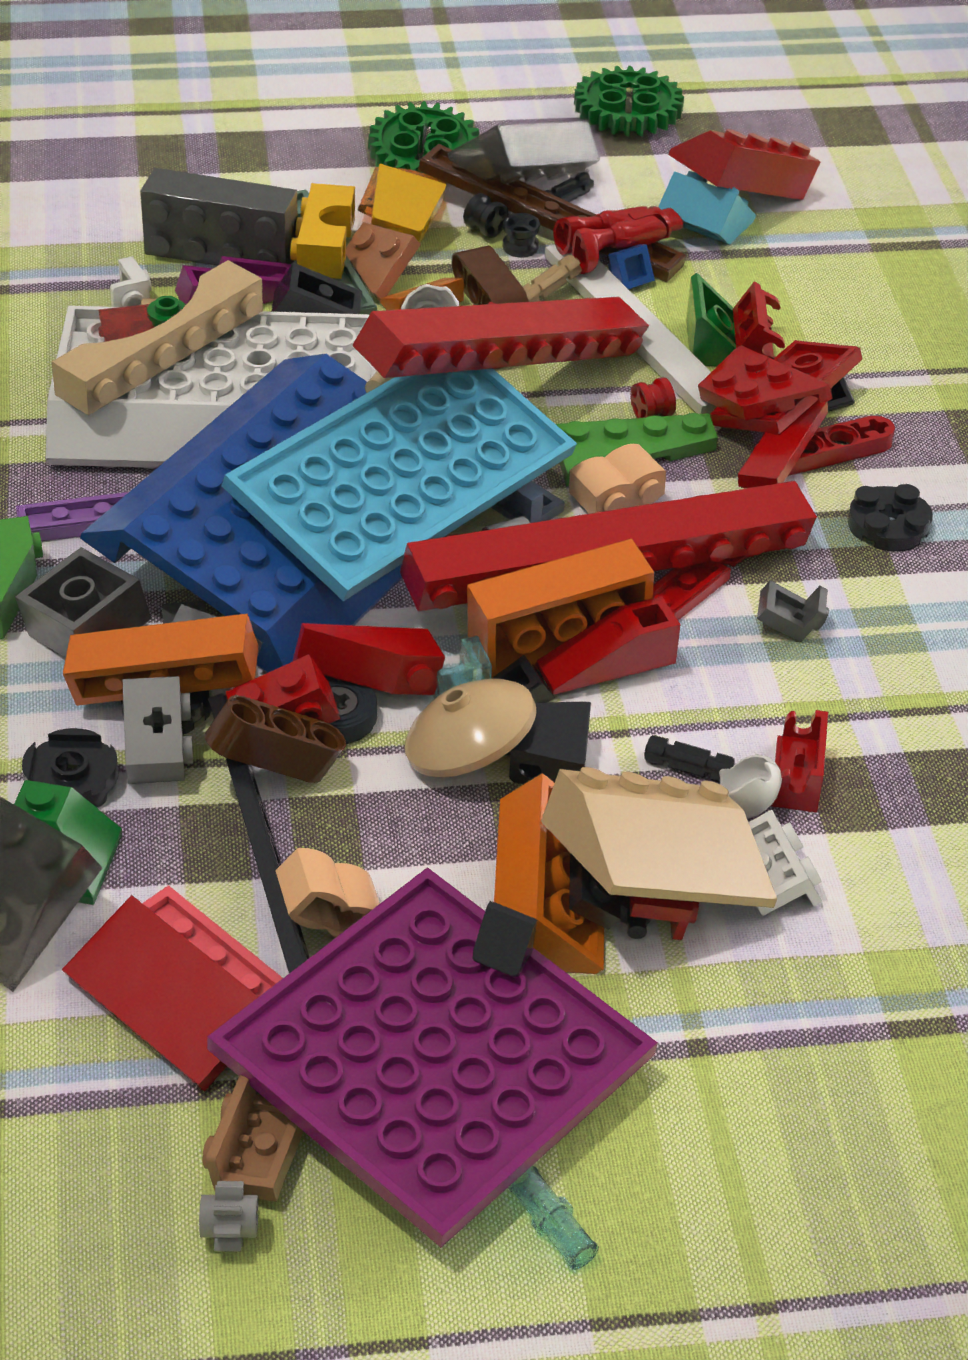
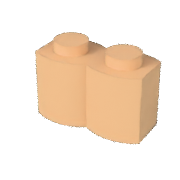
[569,444,666,514]
[276,848,380,938]

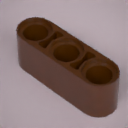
[451,245,529,305]
[205,695,346,783]

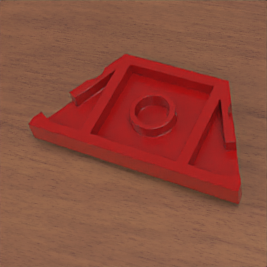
[698,345,832,421]

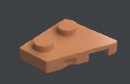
[346,222,421,301]

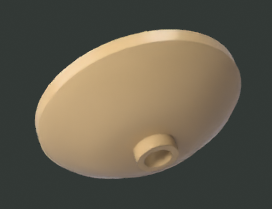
[405,679,536,777]

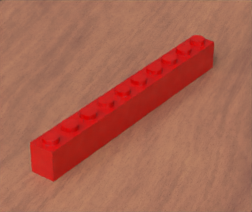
[352,297,649,378]
[400,481,817,612]

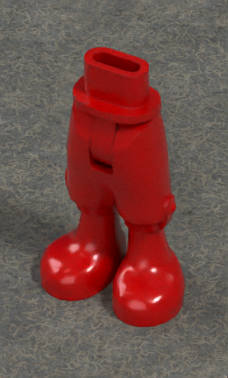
[553,206,683,274]

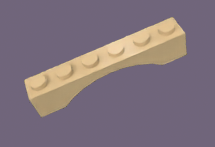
[51,260,263,415]

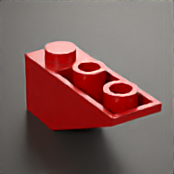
[536,596,681,695]

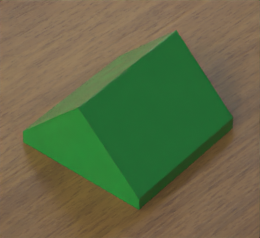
[686,273,736,367]

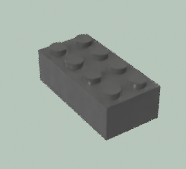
[140,168,298,266]

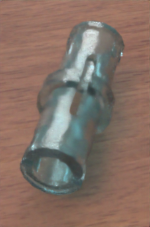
[508,1165,599,1270]

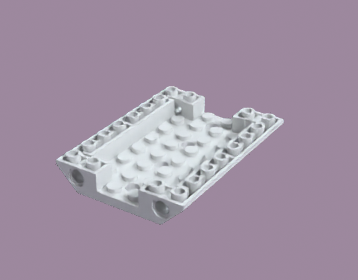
[46,306,377,469]

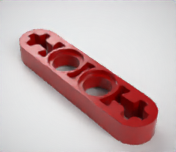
[754,415,895,476]

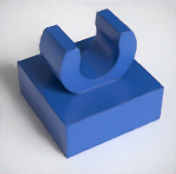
[607,244,655,289]

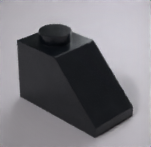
[271,262,362,314]

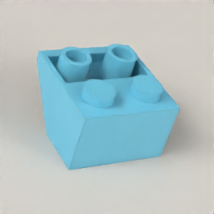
[658,171,756,245]

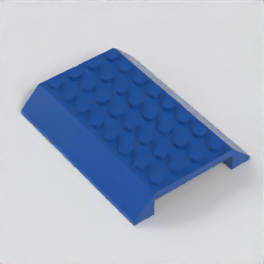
[80,354,402,673]

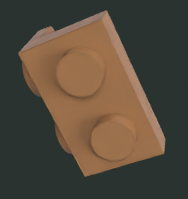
[202,1075,304,1202]

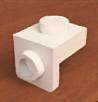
[110,256,152,308]

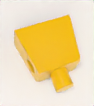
[371,164,446,244]

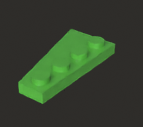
[556,413,718,487]

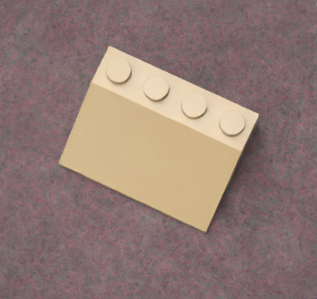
[541,767,777,908]

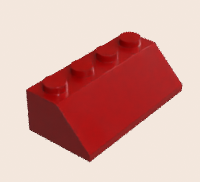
[668,128,821,200]

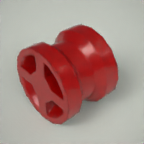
[630,377,676,418]

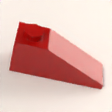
[292,623,445,695]

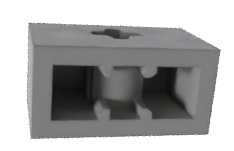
[123,676,193,784]

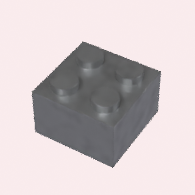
[15,547,151,658]

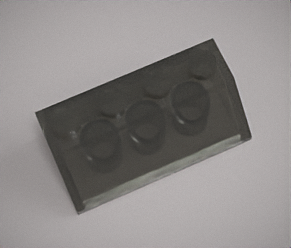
[447,121,600,184]

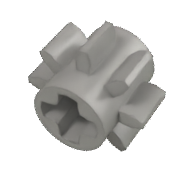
[199,1181,258,1252]

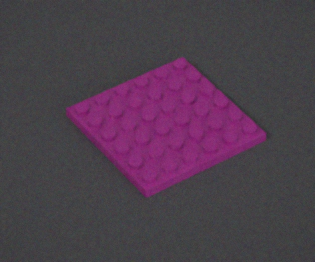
[207,867,658,1248]

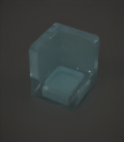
[433,636,492,699]

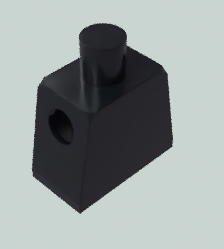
[505,702,591,785]

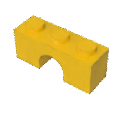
[290,183,355,279]

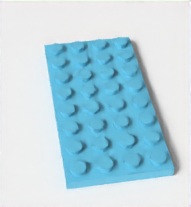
[222,368,577,601]

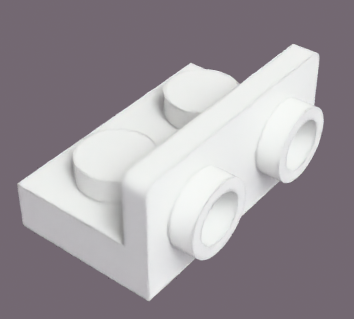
[748,810,822,916]

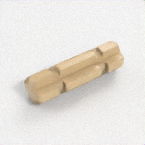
[522,255,582,302]

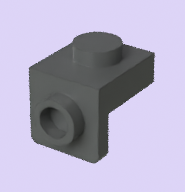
[757,580,829,642]

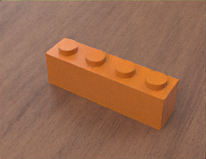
[63,613,259,706]

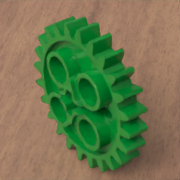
[574,66,684,136]
[368,101,482,182]

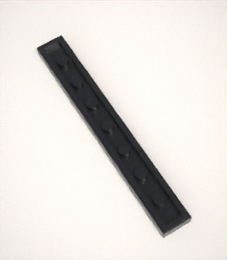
[208,693,310,973]

